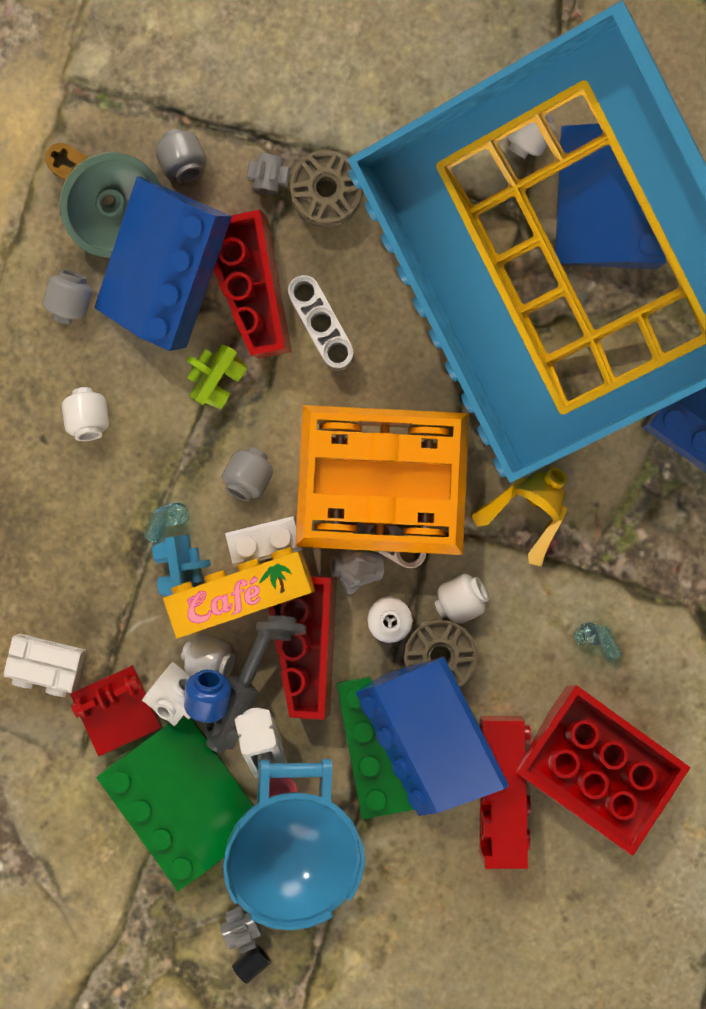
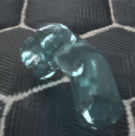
[143,502,189,544]
[573,622,623,662]

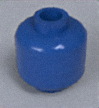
[184,669,231,723]

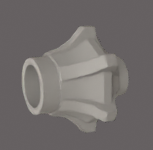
[330,549,384,594]

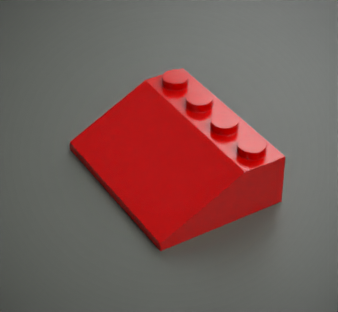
[516,685,691,856]

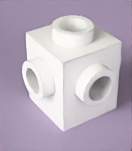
[142,662,191,726]

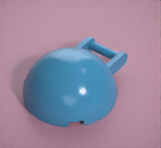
[223,759,365,930]

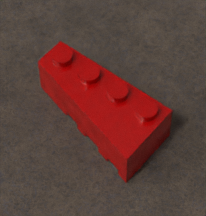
[214,209,292,359]
[268,575,337,720]
[479,716,531,869]

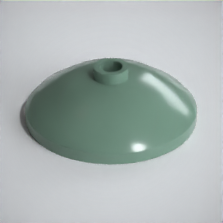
[59,152,161,258]

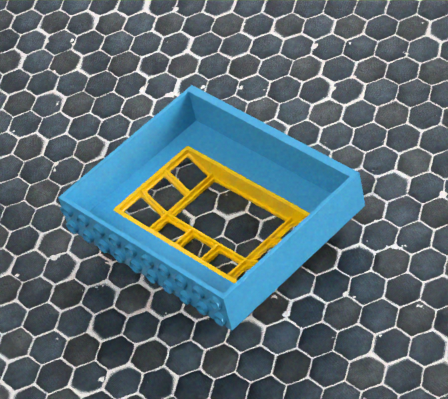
[347,0,706,483]

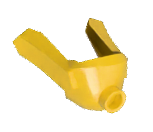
[470,467,567,566]

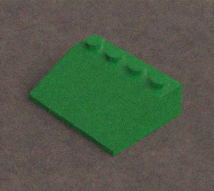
[96,715,254,891]

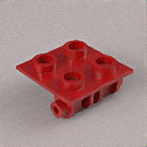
[70,665,162,757]

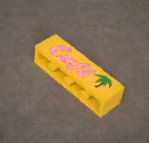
[163,547,316,639]

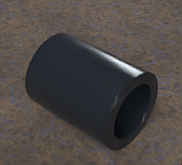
[232,944,271,984]

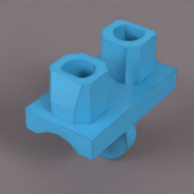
[152,534,211,596]

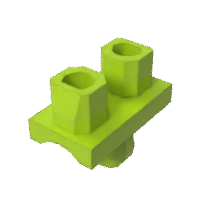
[185,343,248,409]

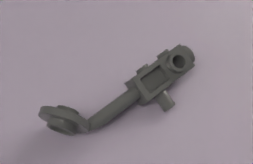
[204,616,307,753]

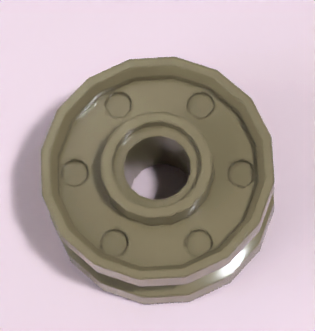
[290,149,363,228]
[403,618,477,688]

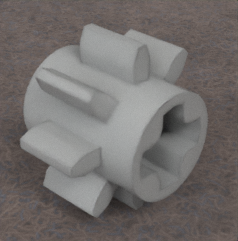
[246,153,290,195]
[220,906,262,954]

